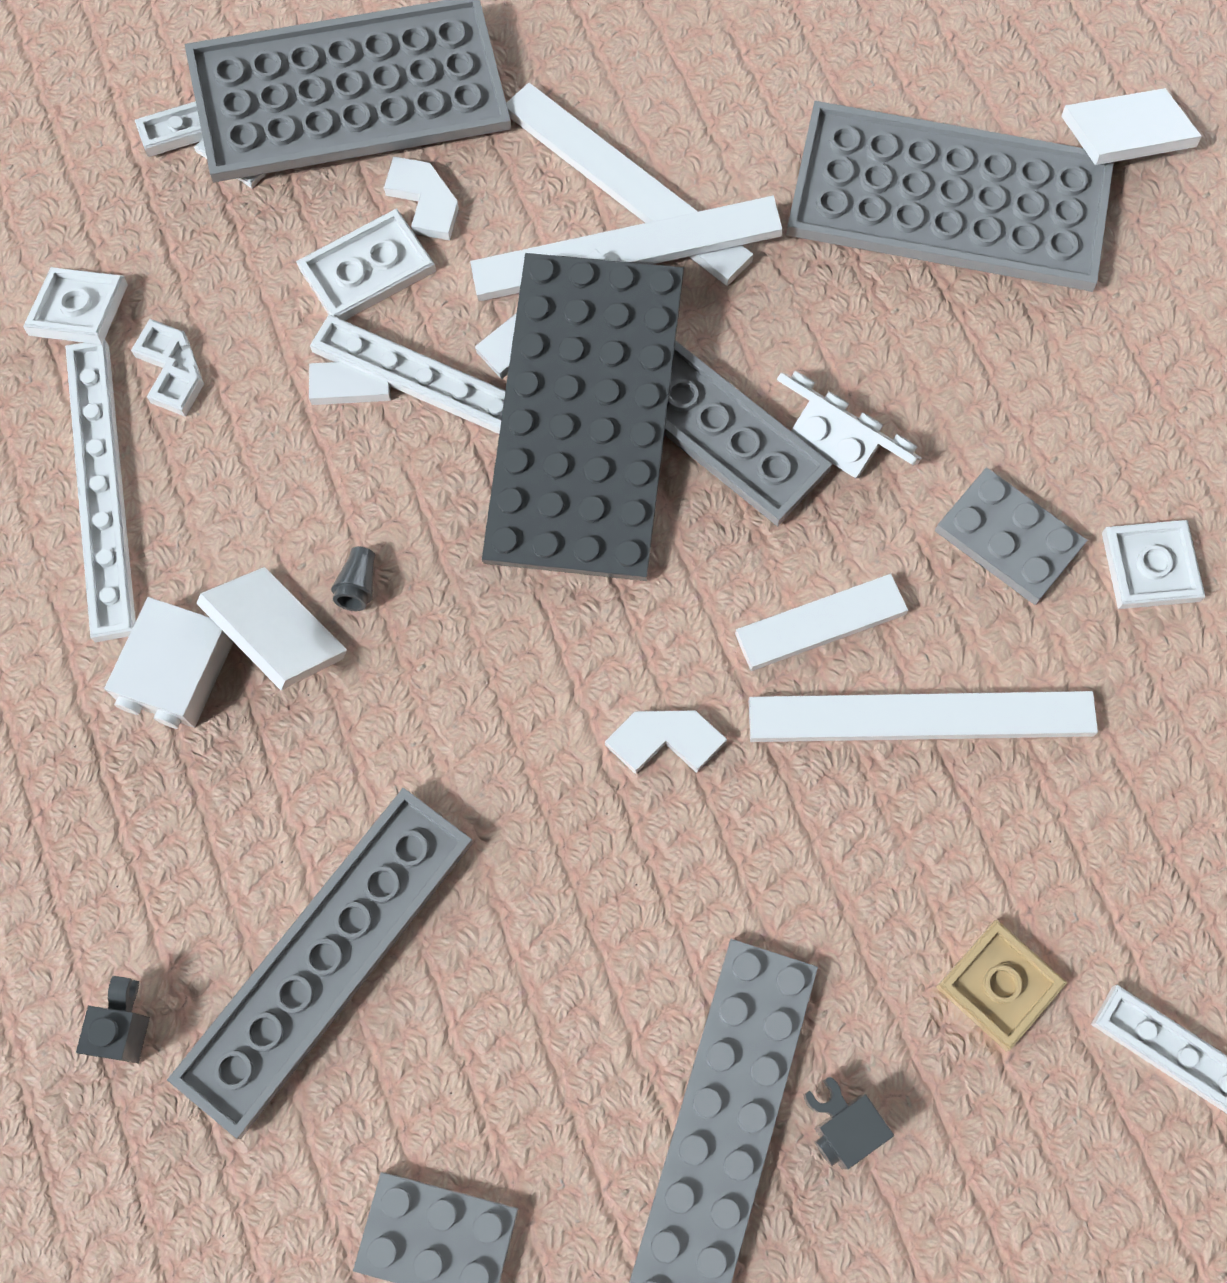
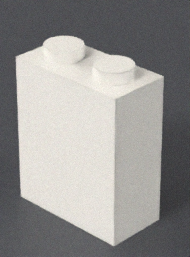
[104,597,233,729]

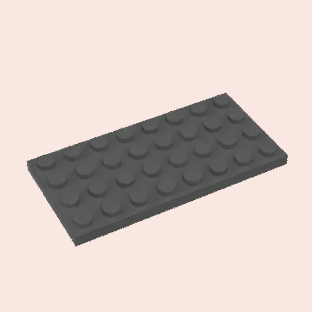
[482,253,684,581]

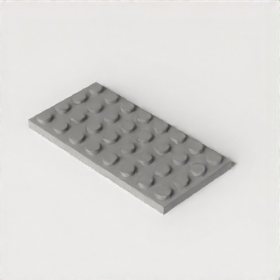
[184,0,511,183]
[786,101,1114,292]

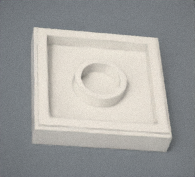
[23,267,128,345]
[1102,520,1205,609]

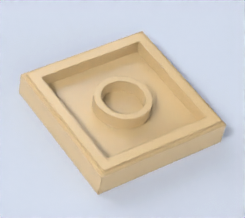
[936,919,1068,1052]

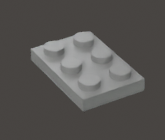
[935,467,1087,605]
[353,1172,519,1283]

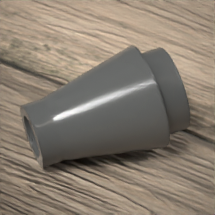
[331,546,375,611]

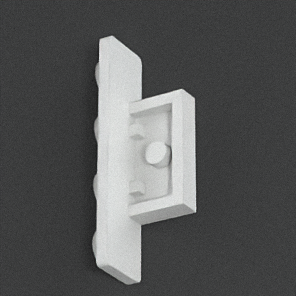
[777,371,922,478]

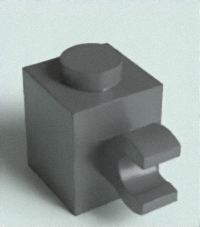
[76,976,150,1064]
[803,1077,894,1170]

